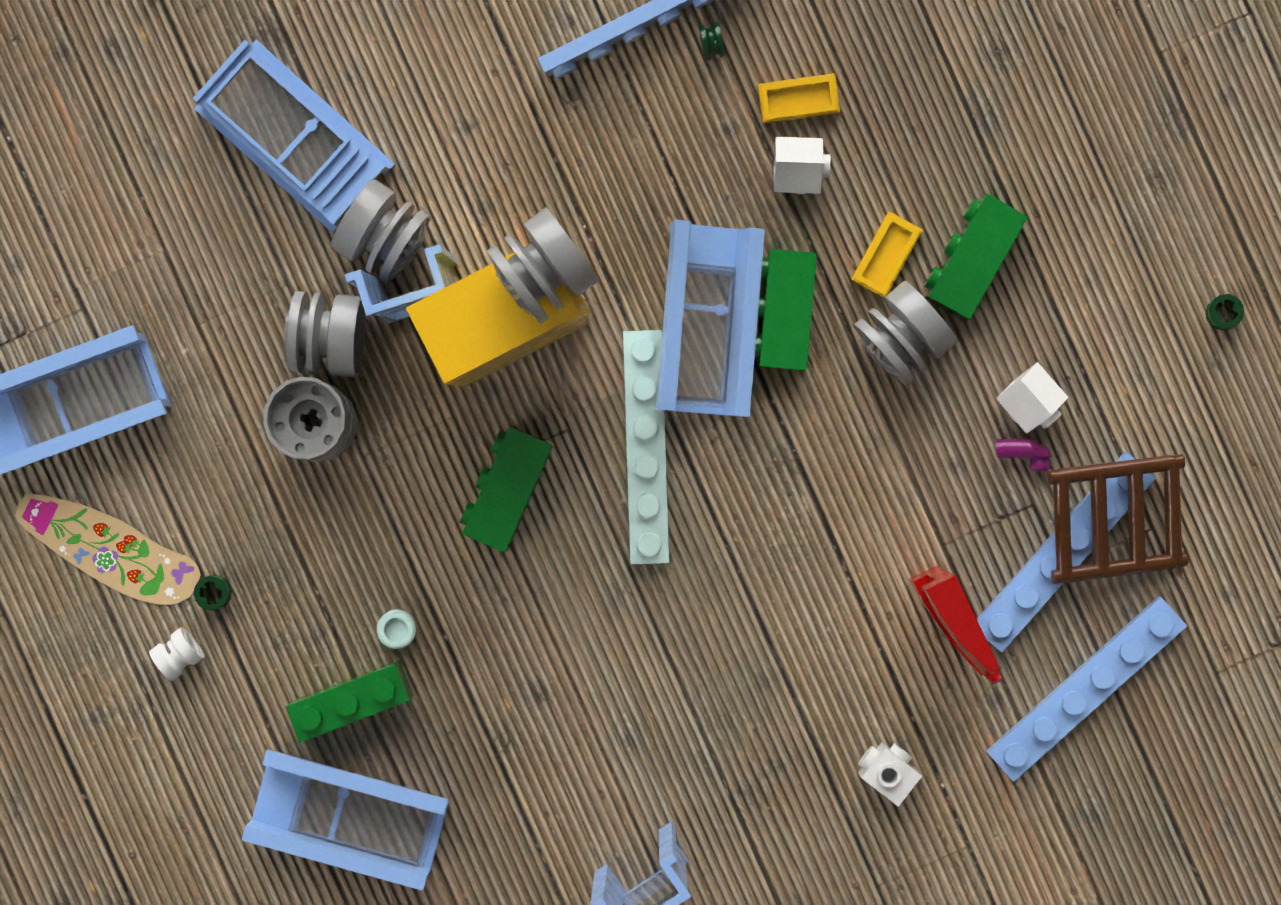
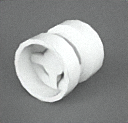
[149,627,204,681]

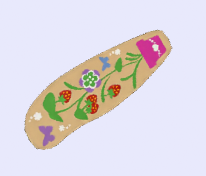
[15,494,201,605]

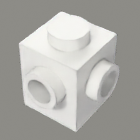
[773,137,830,194]
[996,362,1068,434]
[858,742,922,807]

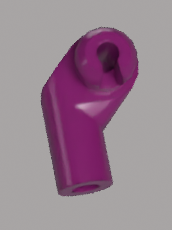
[996,438,1052,471]

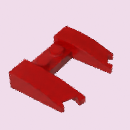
[909,566,1003,684]

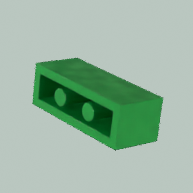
[924,194,1028,321]
[755,249,817,371]
[459,426,554,553]
[285,660,414,743]

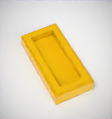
[757,73,840,124]
[850,211,923,298]

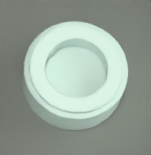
[377,609,417,649]

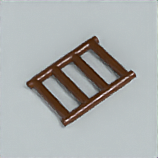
[1047,454,1188,584]

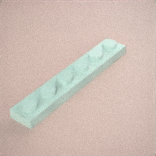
[623,330,669,564]

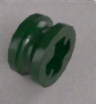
[699,22,725,61]
[1206,294,1244,331]
[193,575,232,611]

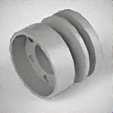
[330,179,431,284]
[487,207,600,324]
[853,281,958,386]
[284,291,366,378]
[263,377,357,463]

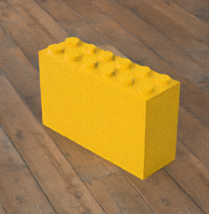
[406,252,591,388]

